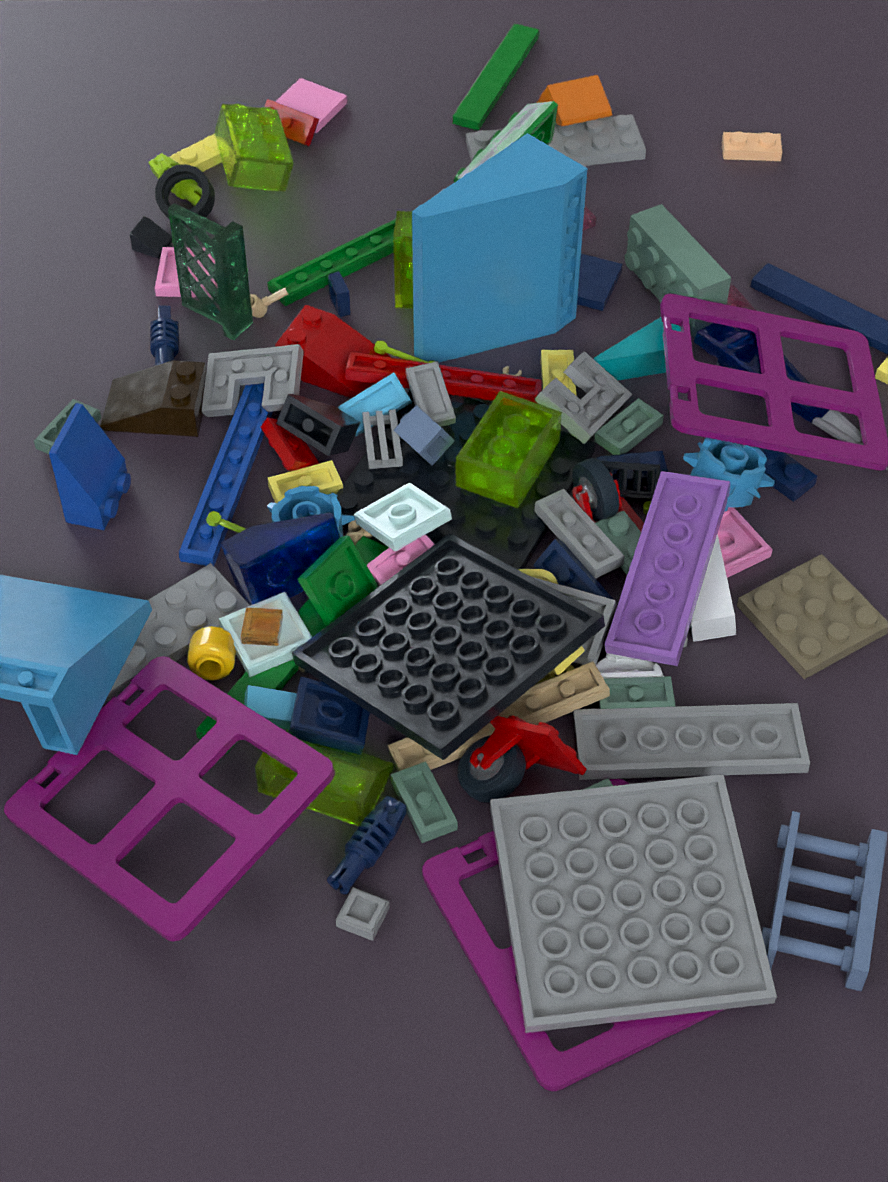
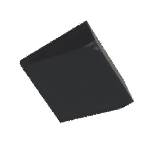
[130,216,173,258]

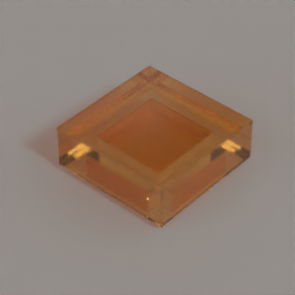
[241,608,283,646]

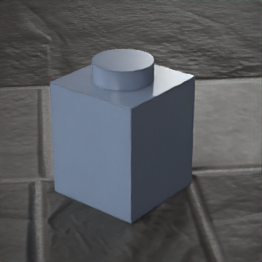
[394,405,455,465]

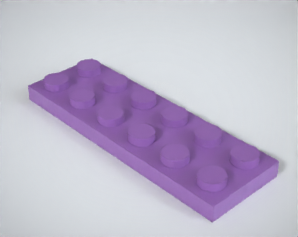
[604,471,731,666]

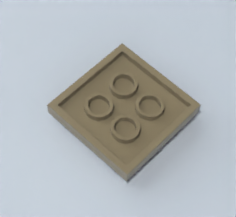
[737,554,888,679]

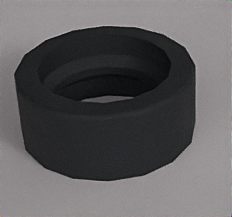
[155,164,215,226]

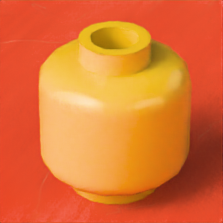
[187,626,236,681]

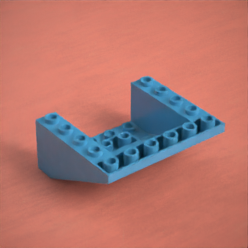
[412,133,588,363]
[0,575,152,755]

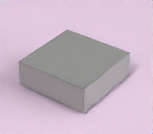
[336,887,390,941]

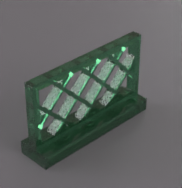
[168,203,253,340]

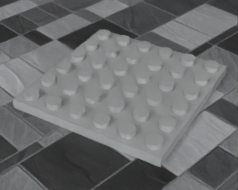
[490,774,777,1033]

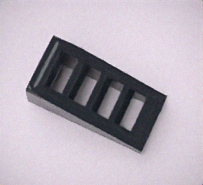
[601,461,660,499]

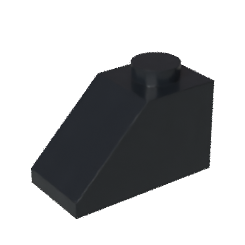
[276,394,361,456]

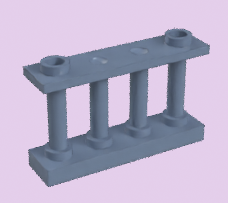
[762,811,888,991]

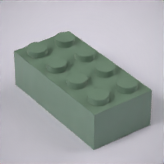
[625,204,731,337]

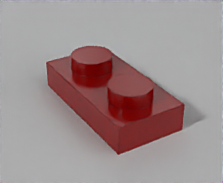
[257,99,320,146]
[261,417,320,472]

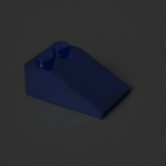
[221,512,340,606]

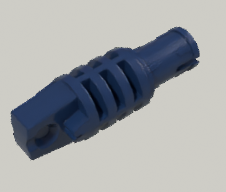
[150,305,179,366]
[327,795,407,894]

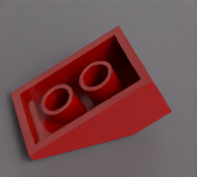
[275,305,392,398]

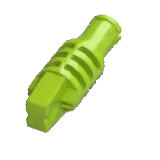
[148,153,202,206]

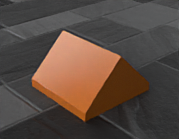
[537,75,612,127]

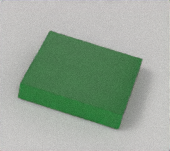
[298,536,379,627]

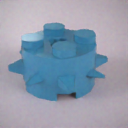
[683,438,774,511]
[260,486,355,567]

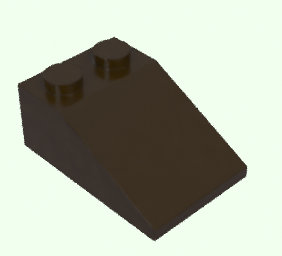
[100,360,206,437]

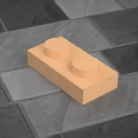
[722,131,782,161]

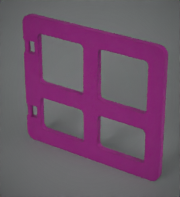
[660,294,888,471]
[4,656,335,941]
[422,779,725,1091]

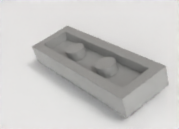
[534,489,625,579]

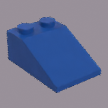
[49,403,131,530]

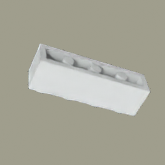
[689,534,736,642]

